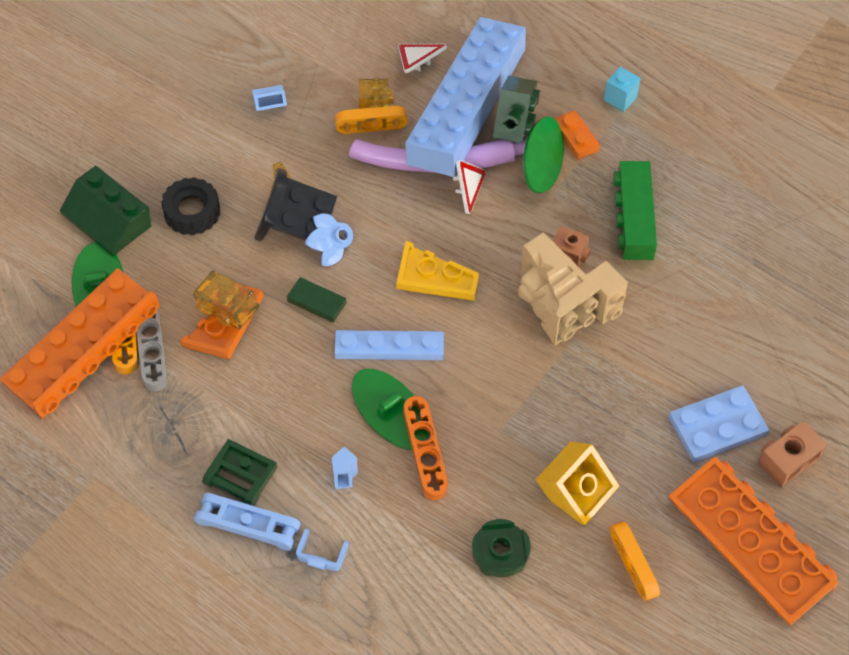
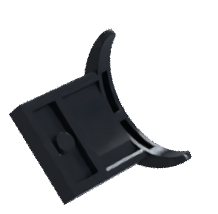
[255,168,337,241]

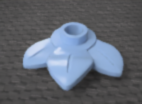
[305,214,353,266]

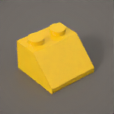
[535,441,619,525]

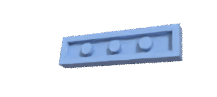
[335,330,444,360]

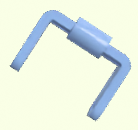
[296,528,350,571]

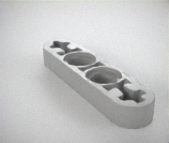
[136,308,168,392]

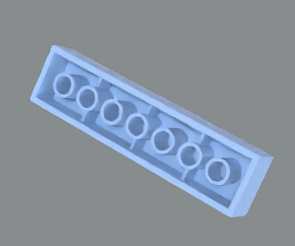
[405,17,526,177]

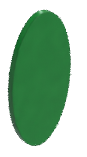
[523,117,564,194]
[72,242,124,307]
[352,369,430,450]

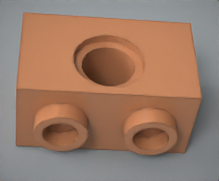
[758,421,828,488]

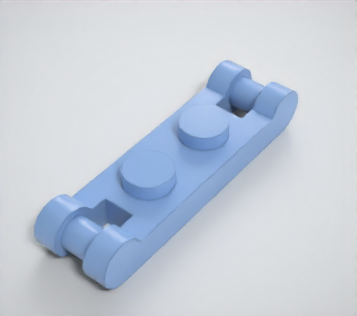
[193,493,301,551]

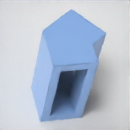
[252,85,287,112]
[332,446,358,489]

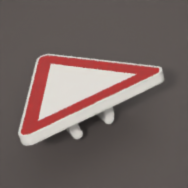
[398,44,447,73]
[453,160,486,214]

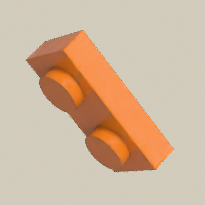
[554,110,600,160]

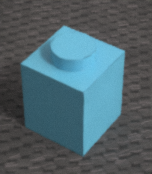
[604,66,641,112]

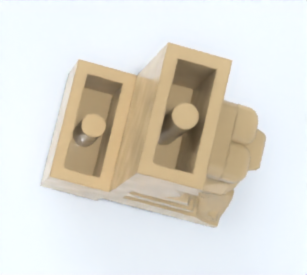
[518,232,628,346]

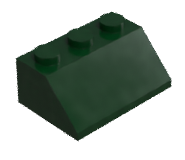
[60,165,151,256]

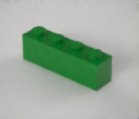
[613,161,657,260]

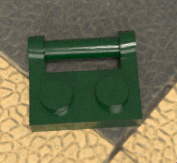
[202,439,277,506]

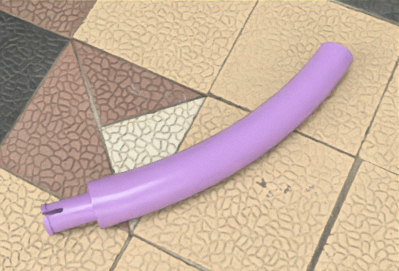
[349,138,527,172]

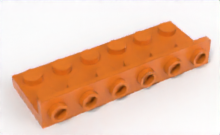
[0,268,160,419]
[668,456,838,627]

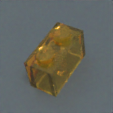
[192,270,259,330]

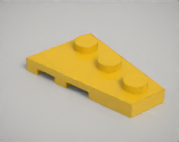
[396,241,479,301]

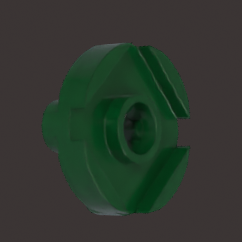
[472,519,531,577]

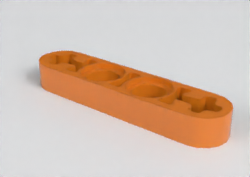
[403,396,448,500]

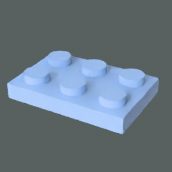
[668,385,770,463]

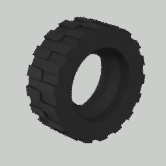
[161,177,220,235]

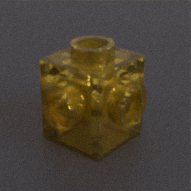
[358,78,394,109]

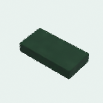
[287,277,346,323]

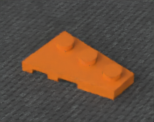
[180,284,264,360]

